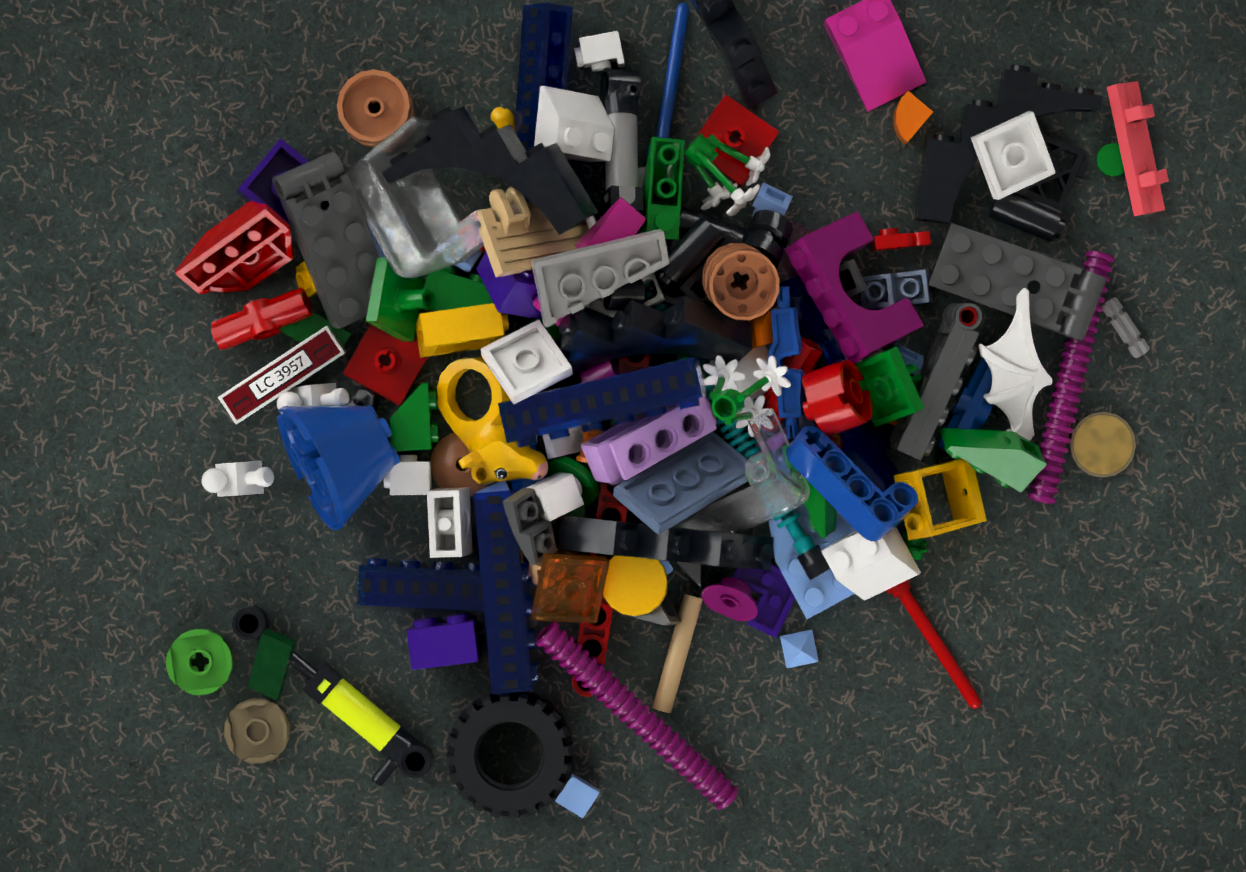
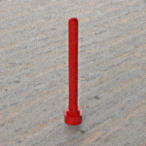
[886,579,981,709]

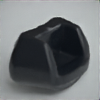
[347,387,379,412]

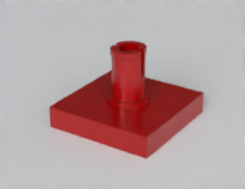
[695,94,779,187]
[342,324,428,406]

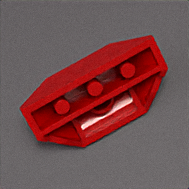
[175,201,294,294]

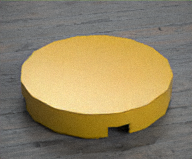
[601,556,668,616]

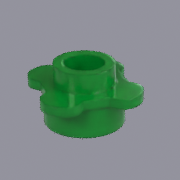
[901,533,928,560]

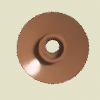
[430,433,489,496]

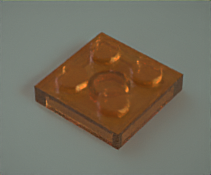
[531,553,610,623]

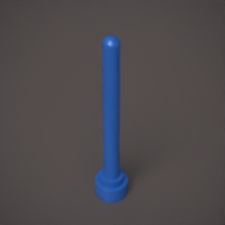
[646,3,689,157]

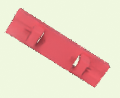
[1107,81,1169,216]

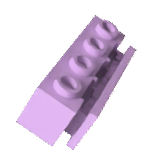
[581,387,717,485]

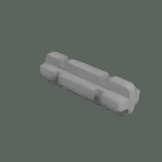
[1101,297,1150,358]

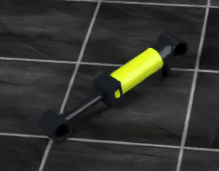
[232,606,433,786]

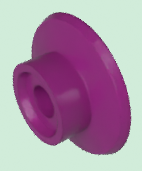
[701,577,758,621]

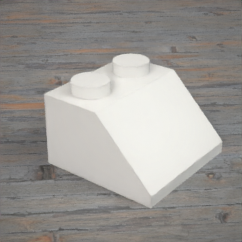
[534,86,614,162]
[821,527,921,601]

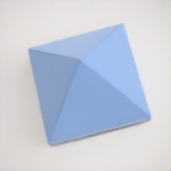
[780,629,819,668]

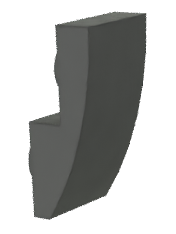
[503,487,557,565]

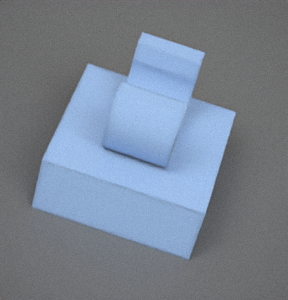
[752,182,793,216]

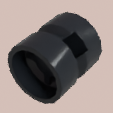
[742,210,793,269]

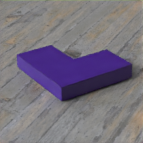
[732,563,795,638]

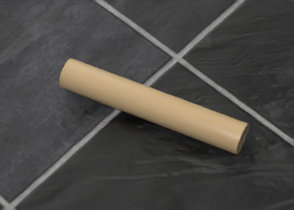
[652,593,703,713]

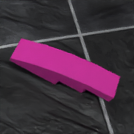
[532,197,646,326]

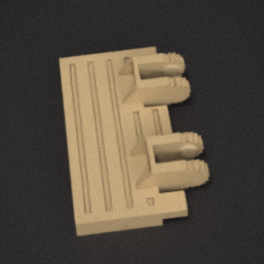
[477,187,589,277]

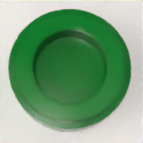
[1096,143,1124,177]

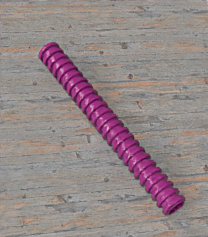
[1027,250,1115,505]
[536,622,738,810]

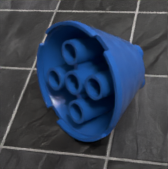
[277,405,400,531]

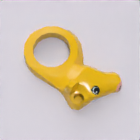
[437,357,549,485]

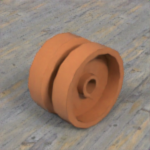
[337,69,415,150]

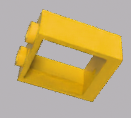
[415,303,509,358]
[894,458,987,540]

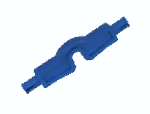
[768,286,805,439]

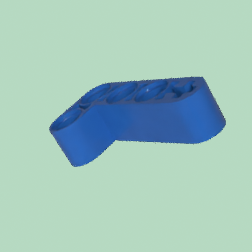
[786,426,918,541]

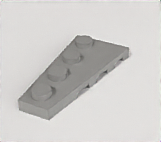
[531,229,670,328]

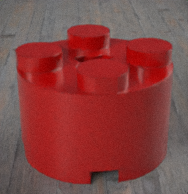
[801,359,873,437]

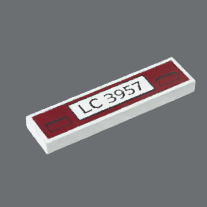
[218,325,346,425]

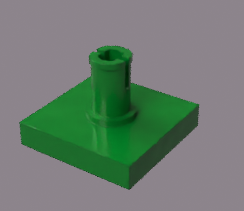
[366,257,434,342]
[855,346,924,427]

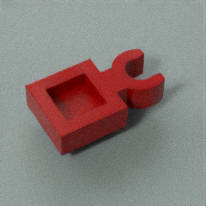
[871,228,931,251]

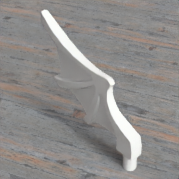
[979,288,1052,441]

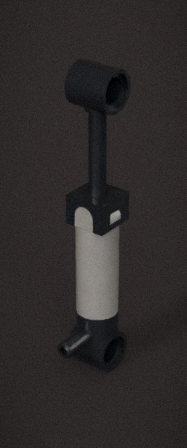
[600,68,645,311]

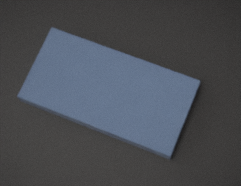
[613,431,757,535]

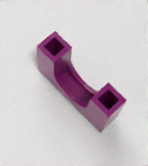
[785,211,924,364]

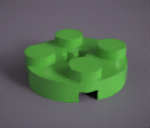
[166,628,234,695]

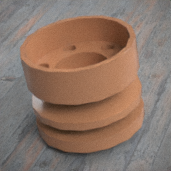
[702,243,780,320]

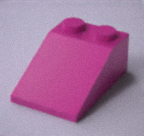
[823,0,926,112]

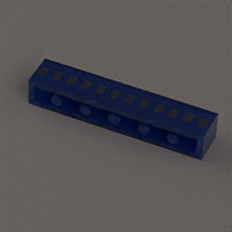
[510,3,573,202]
[498,357,707,448]
[473,489,539,694]
[357,558,559,615]

